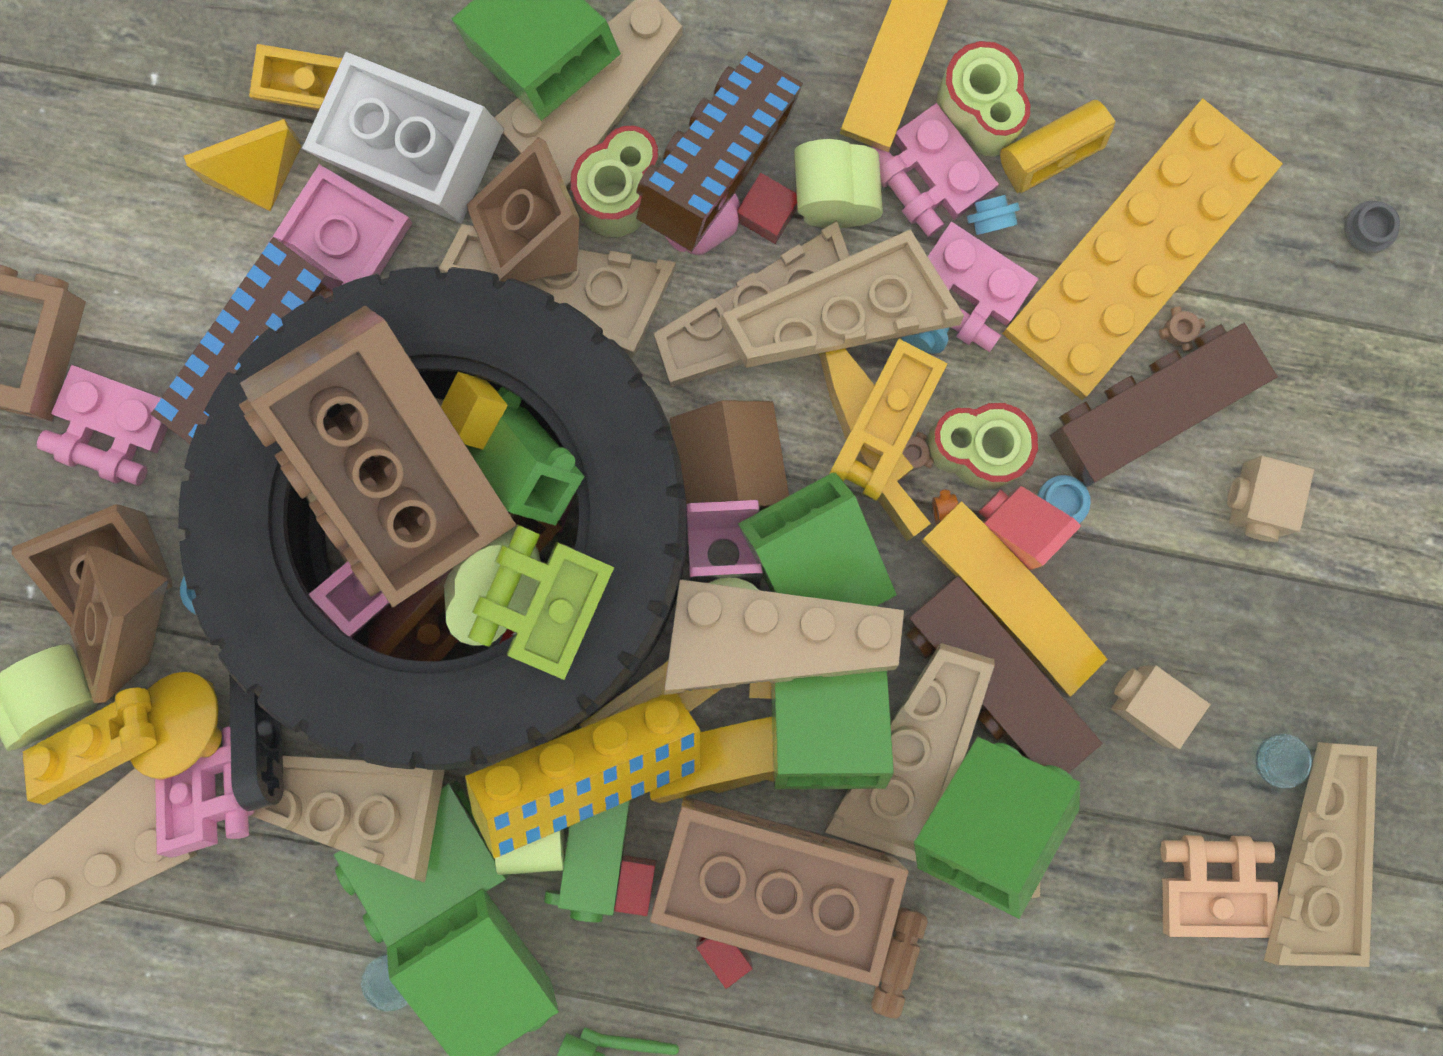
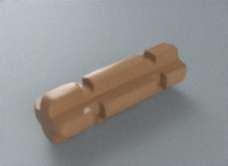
[871,908,928,1019]

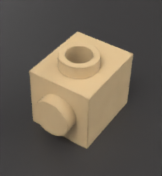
[1227,456,1315,542]
[1111,665,1211,749]

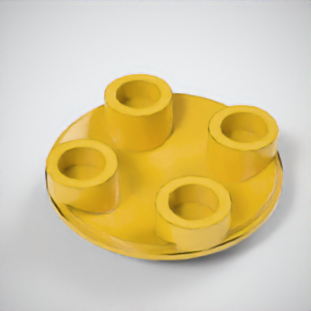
[130,672,222,780]

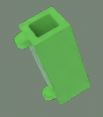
[465,387,585,526]
[544,800,631,922]

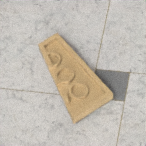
[494,0,683,193]
[721,229,964,368]
[664,580,904,695]
[824,643,995,862]
[1264,742,1377,967]
[251,756,445,883]
[0,768,197,951]

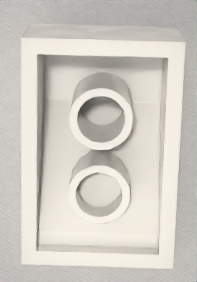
[302,52,504,224]

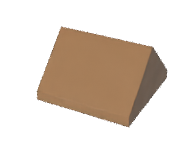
[466,137,580,282]
[670,400,789,510]
[11,504,172,627]
[70,546,168,703]

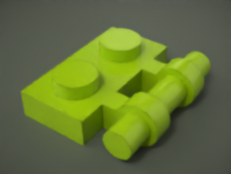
[468,525,614,680]

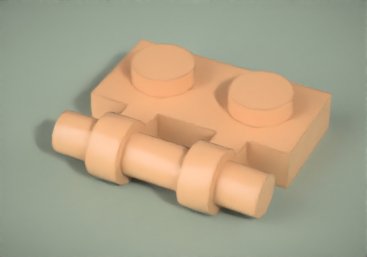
[1160,835,1278,938]

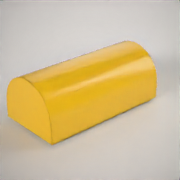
[249,44,343,111]
[1000,99,1116,194]

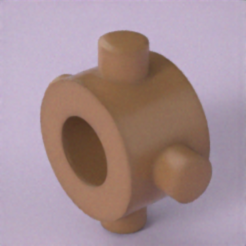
[1159,306,1205,352]
[902,432,934,476]

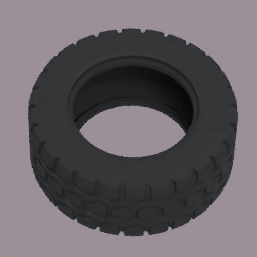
[178,267,687,770]

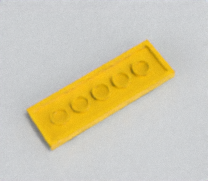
[1002,98,1283,400]

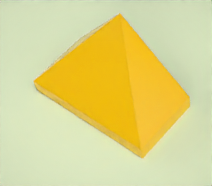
[183,119,302,211]

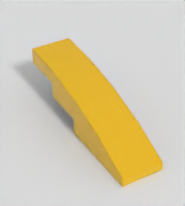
[840,0,948,153]
[819,348,931,541]
[921,501,1108,697]
[650,717,774,803]

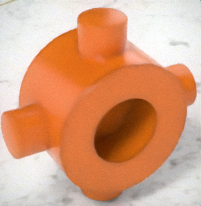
[932,489,958,525]

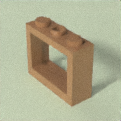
[0,265,86,422]

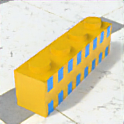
[465,693,700,859]

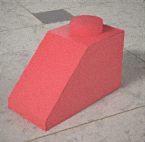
[978,486,1081,570]

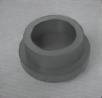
[1344,201,1400,253]

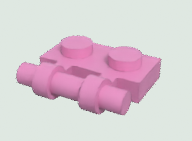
[872,103,999,237]
[928,222,1039,352]
[37,365,168,486]
[155,726,254,858]

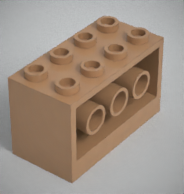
[239,306,516,607]
[650,796,909,987]

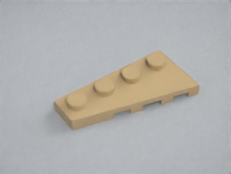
[654,221,850,387]
[439,224,676,359]

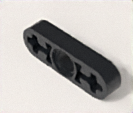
[229,674,284,811]

